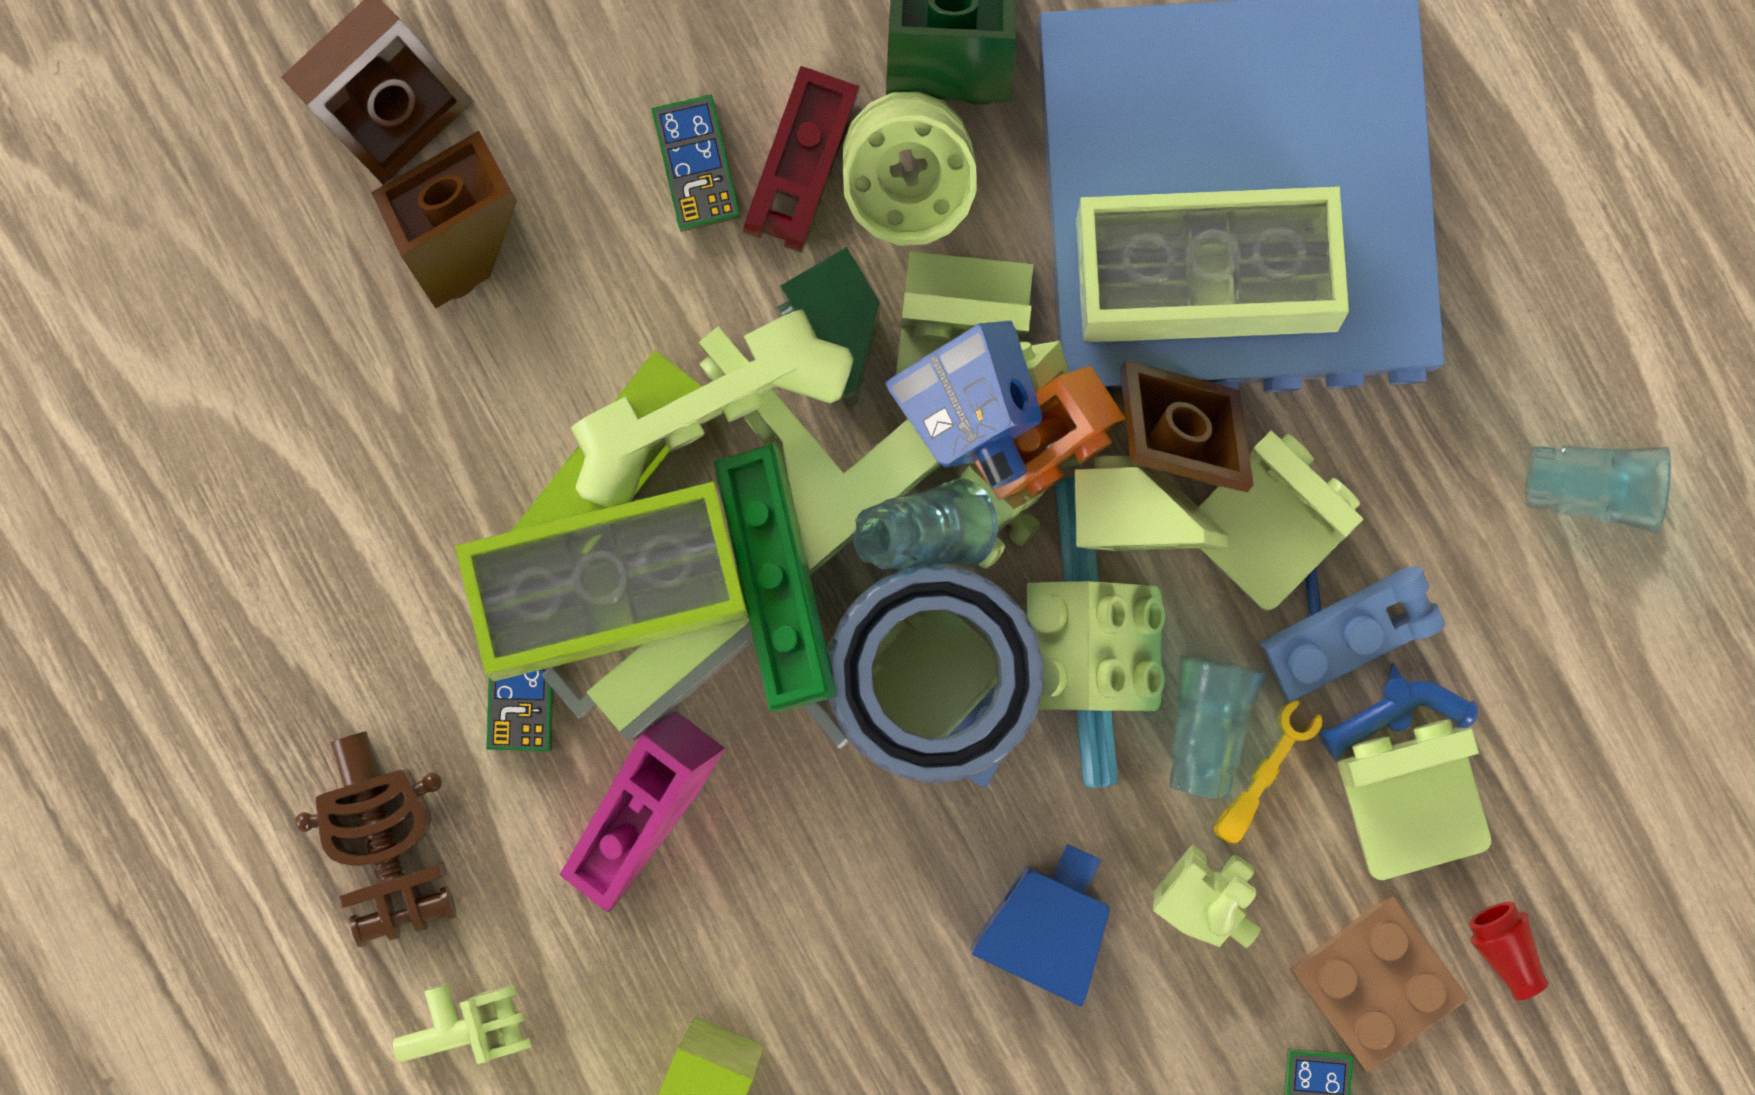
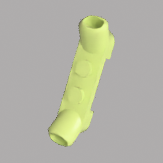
[570,310,854,508]

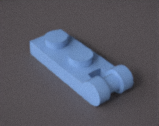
[1259,566,1445,702]

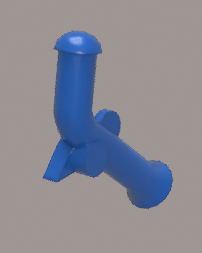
[1318,663,1478,762]

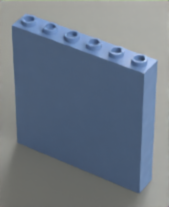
[1037,0,1444,400]

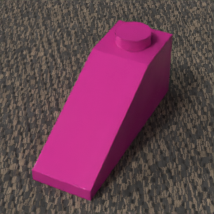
[559,711,726,912]

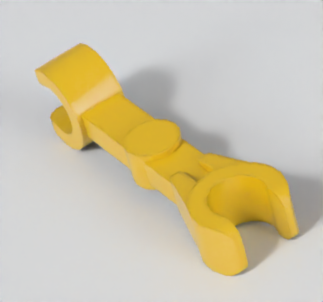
[1213,700,1322,843]

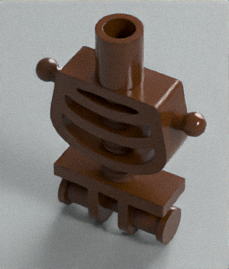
[295,731,457,947]

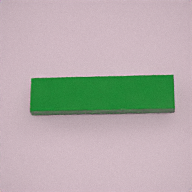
[713,443,837,713]

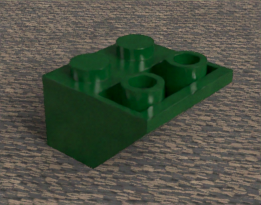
[777,247,880,408]

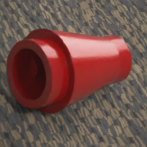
[1469,901,1549,1001]

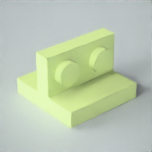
[896,251,1034,375]

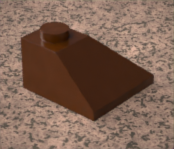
[371,131,517,309]
[1120,360,1254,493]

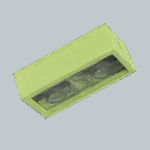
[1076,186,1349,343]

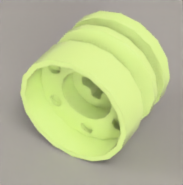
[843,91,977,246]

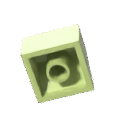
[1075,456,1228,551]

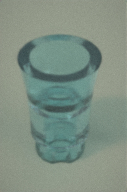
[1525,445,1671,534]
[853,478,998,570]
[1169,655,1267,799]

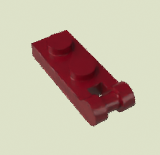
[743,66,860,253]

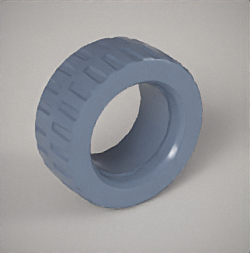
[828,566,1044,783]

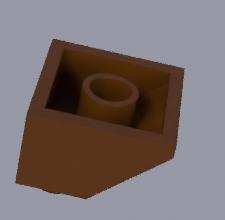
[281,0,474,185]

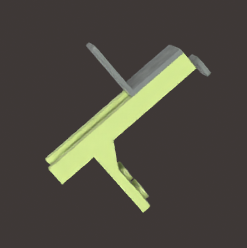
[541,326,941,749]

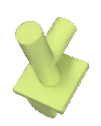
[393,984,532,1065]

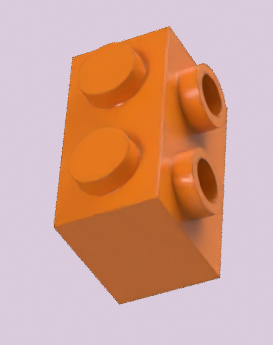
[975,366,1126,500]

